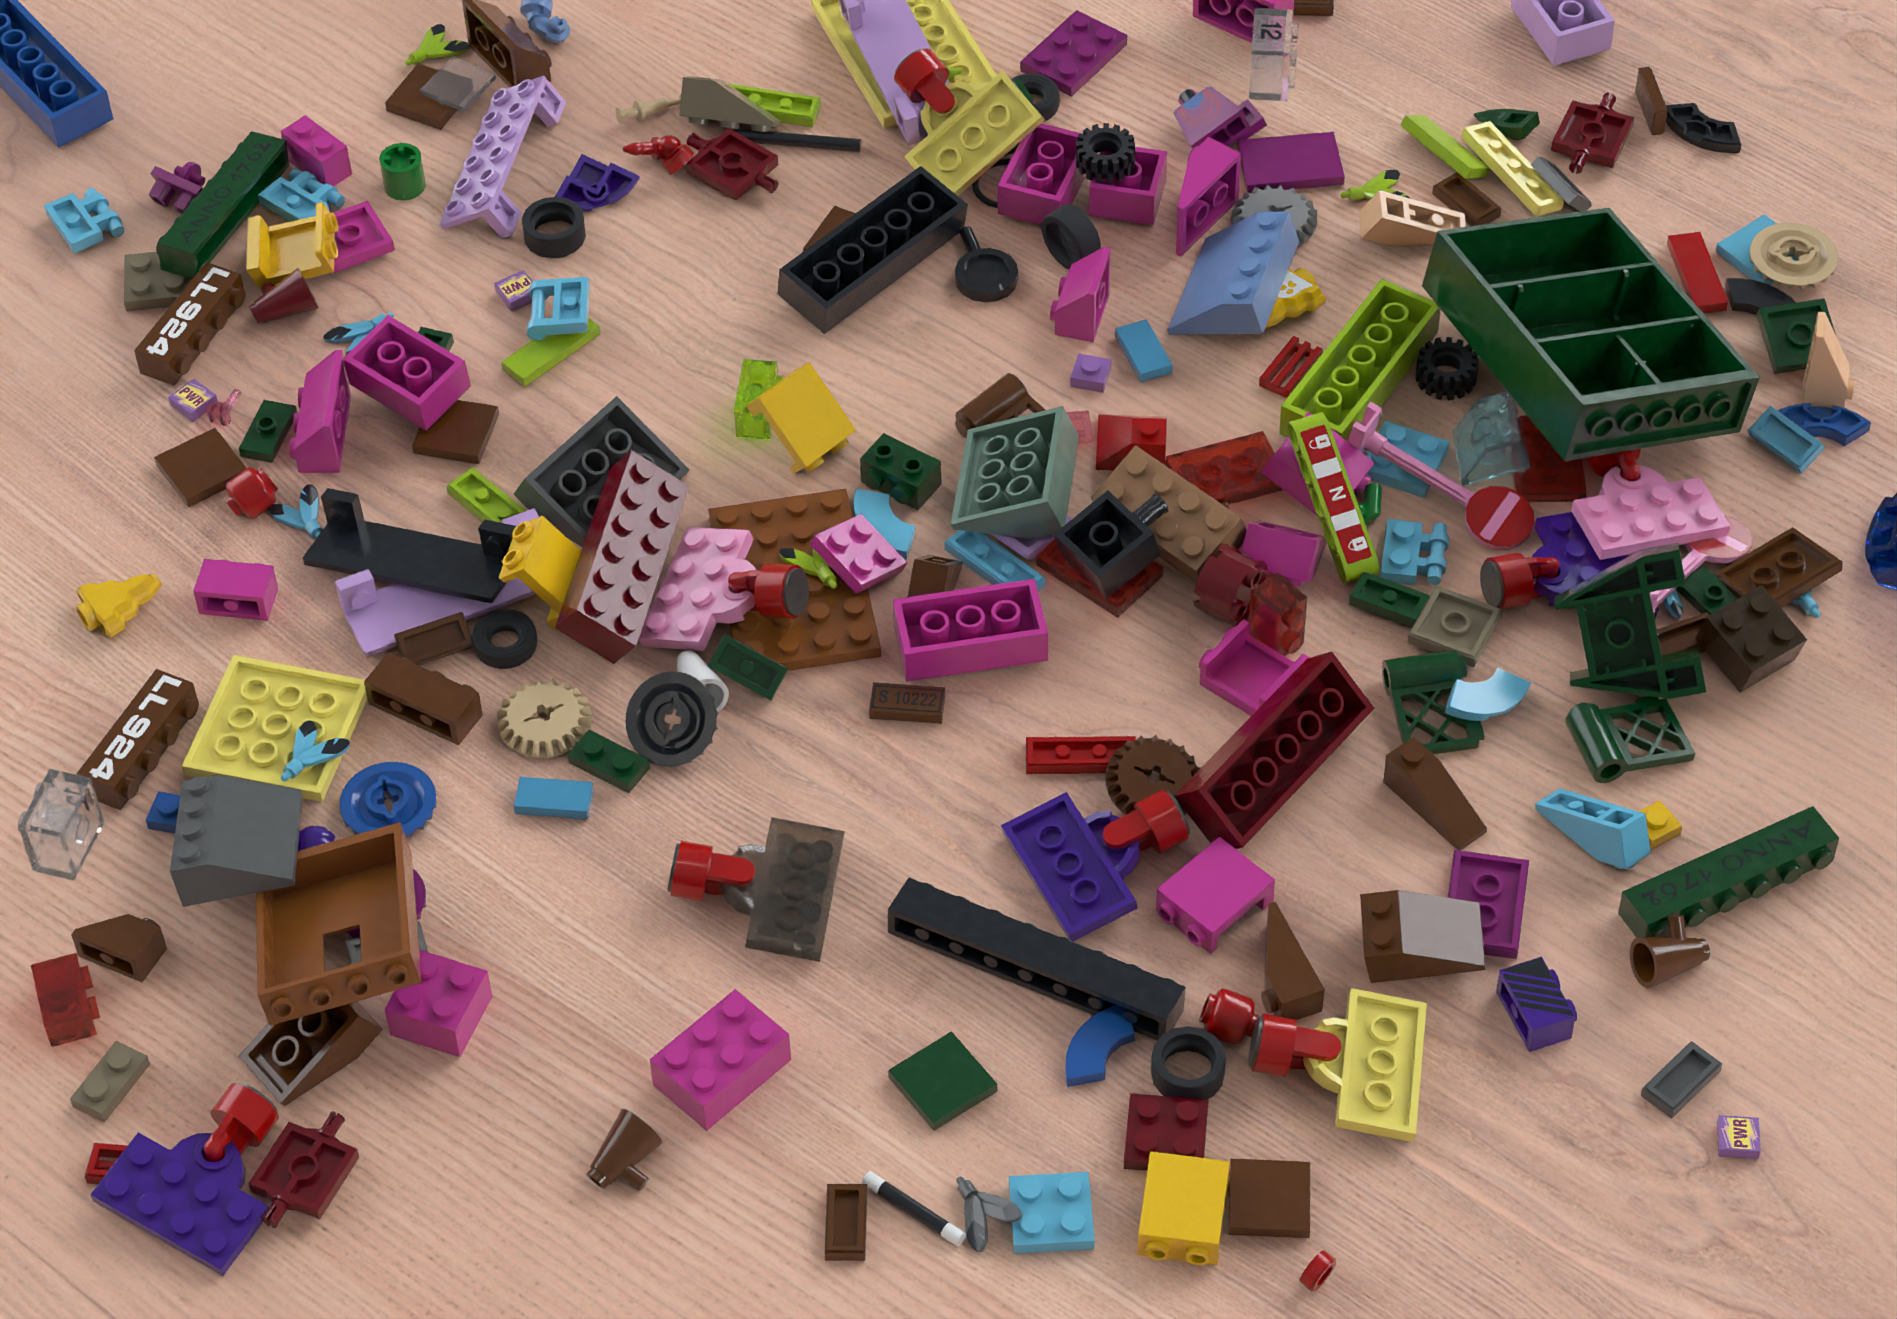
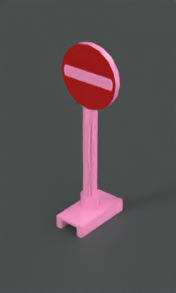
[1348,402,1535,550]
[1650,515,1753,613]

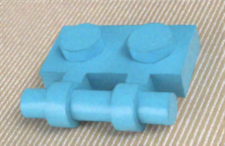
[258,168,345,222]
[44,188,124,253]
[1380,519,1449,585]

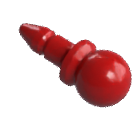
[623,135,682,160]

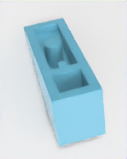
[1535,788,1651,869]

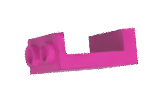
[1199,619,1310,716]
[1156,837,1275,954]

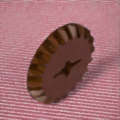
[1105,735,1200,815]

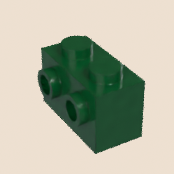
[860,433,942,510]

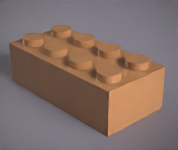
[1091,445,1247,583]

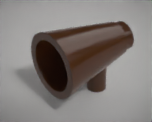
[1630,915,1710,988]
[586,1109,663,1191]

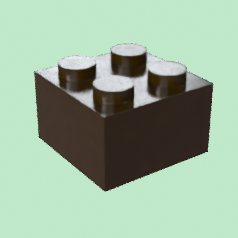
[1695,585,1807,693]

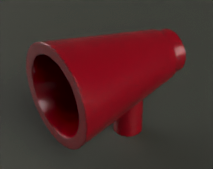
[249,268,319,324]

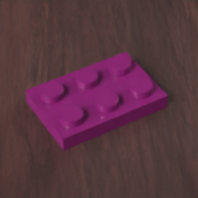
[1020,10,1128,97]

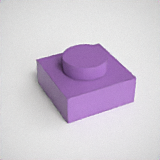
[1070,353,1112,393]

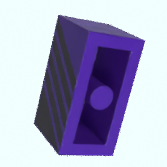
[1496,956,1577,1052]

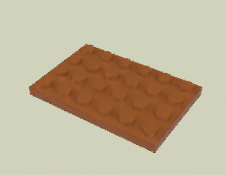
[708,489,882,671]

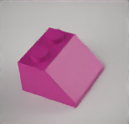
[1050,247,1111,342]
[1242,520,1327,586]

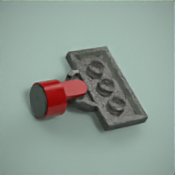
[668,817,845,962]

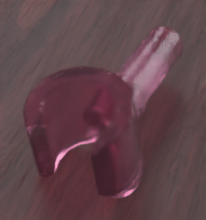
[206,389,241,426]

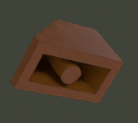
[907,555,963,597]
[71,914,167,983]

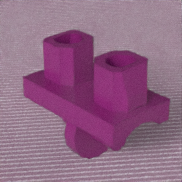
[149,162,205,215]

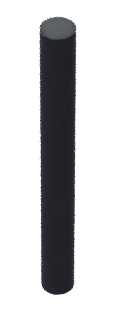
[733,128,862,152]

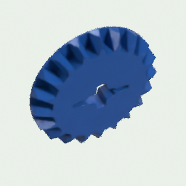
[340,762,437,837]

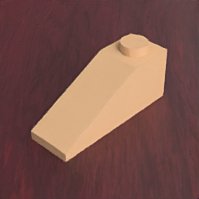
[1359,190,1466,246]
[1801,312,1855,408]

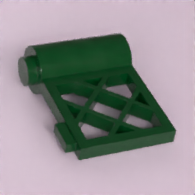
[1382,650,1485,754]
[1565,696,1696,783]

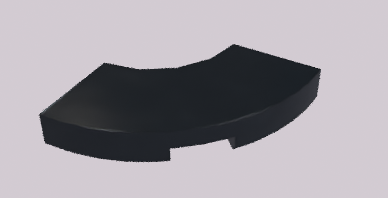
[1666,103,1742,153]
[1725,278,1796,315]

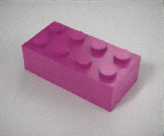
[893,579,1048,682]

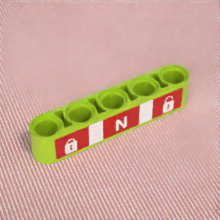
[1287,412,1380,584]

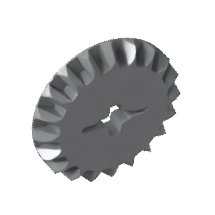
[1231,184,1317,246]

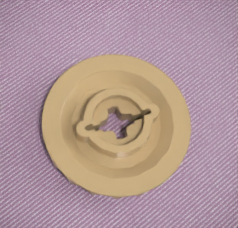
[1749,223,1838,291]
[497,679,592,758]

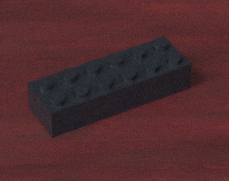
[777,166,968,334]

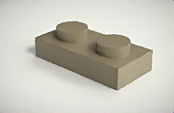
[70,1041,150,1123]

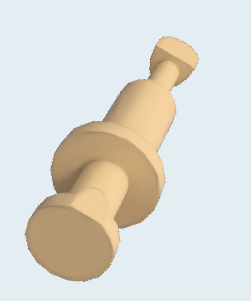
[616,94,681,124]

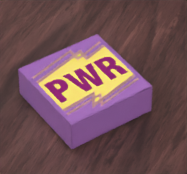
[494,270,533,311]
[168,379,218,422]
[1717,1115,1761,1159]

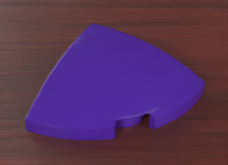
[555,154,640,211]

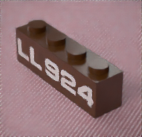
[134,262,246,386]
[76,669,199,811]

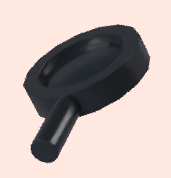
[955,226,1018,302]

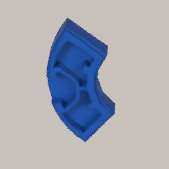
[1778,403,1871,446]
[1065,1005,1135,1087]

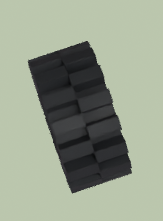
[1076,123,1135,184]
[1415,337,1479,400]

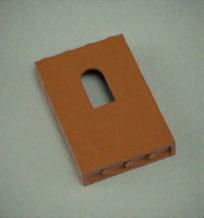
[256,822,422,1026]

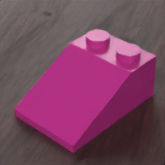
[1176,137,1241,257]

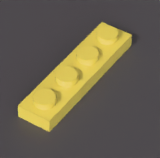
[1461,121,1565,217]

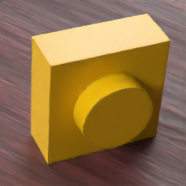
[1638,800,1682,850]

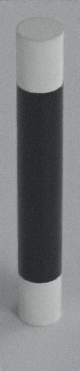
[862,1171,967,1247]

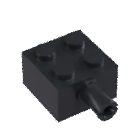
[1054,490,1169,599]

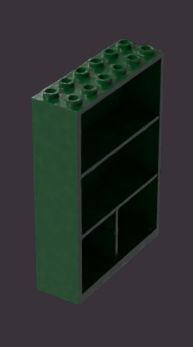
[1422,208,1760,461]

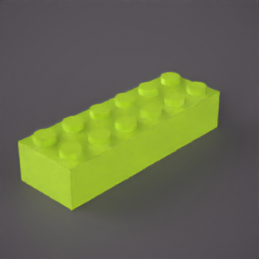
[1279,279,1441,441]

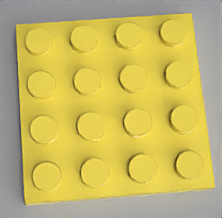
[182,655,367,802]

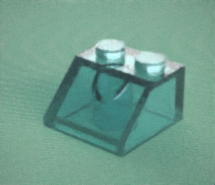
[1452,391,1530,486]

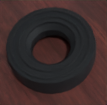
[1011,74,1060,122]
[472,609,537,669]

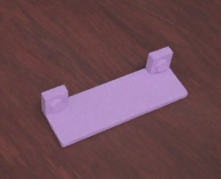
[839,0,949,146]
[440,75,566,239]
[335,508,539,657]

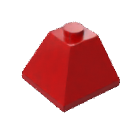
[1096,414,1167,471]

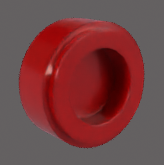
[662,144,694,175]
[1299,1250,1336,1291]

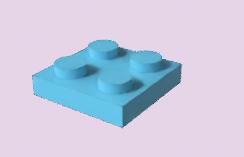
[1366,421,1450,498]
[1009,1172,1095,1254]

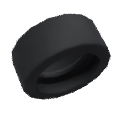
[522,197,586,258]
[1041,204,1101,269]
[1151,1026,1226,1100]

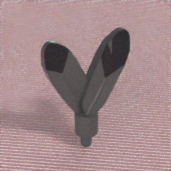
[956,1176,1022,1252]

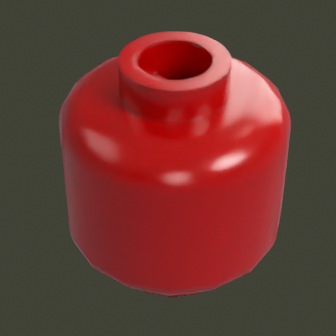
[225,467,278,519]
[1199,988,1259,1045]

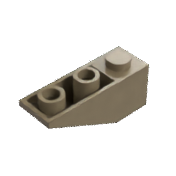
[679,76,781,132]

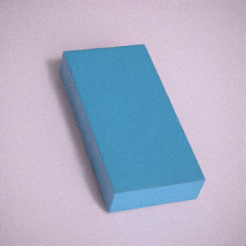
[1115,319,1173,382]
[514,777,594,819]

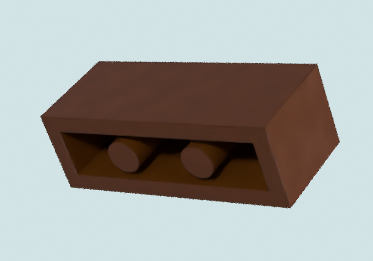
[364,652,483,745]

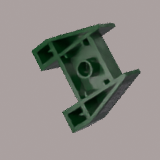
[1555,543,1706,699]

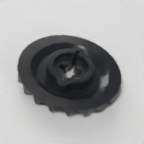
[625,671,719,767]

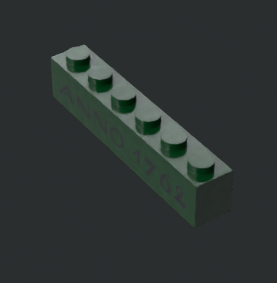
[156,131,289,278]
[1618,806,1839,938]

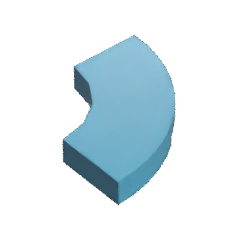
[854,489,915,560]
[1445,668,1531,721]

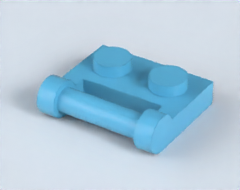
[527,277,590,341]

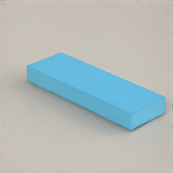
[944,530,1046,592]

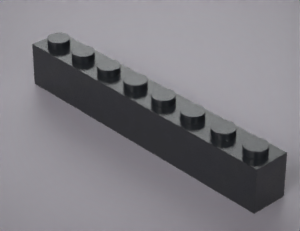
[888,877,1186,1041]

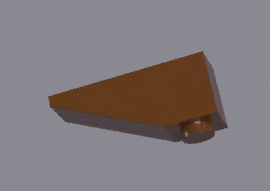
[1383,737,1487,850]
[1261,901,1325,1020]

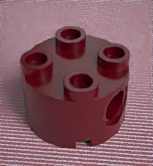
[1193,544,1274,627]

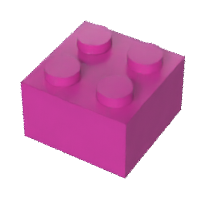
[1089,147,1167,225]
[384,950,493,1057]

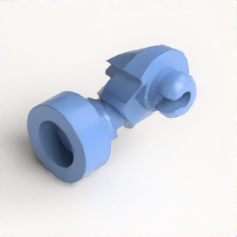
[520,0,570,43]

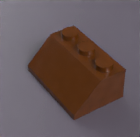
[462,0,552,87]

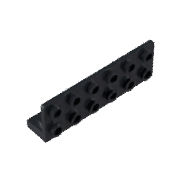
[303,488,516,603]

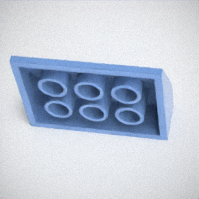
[1167,211,1299,335]

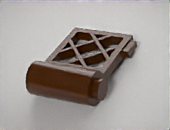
[955,373,1045,438]

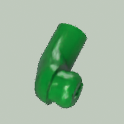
[1358,483,1382,525]

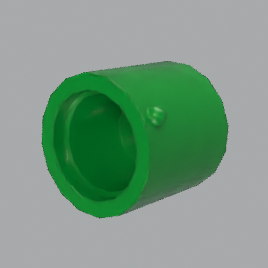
[379,143,426,200]

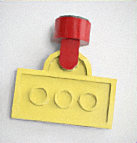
[894,48,1045,196]
[1248,988,1427,1142]

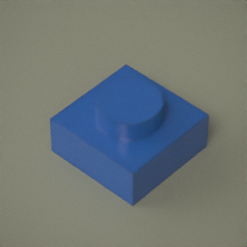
[146,791,180,834]

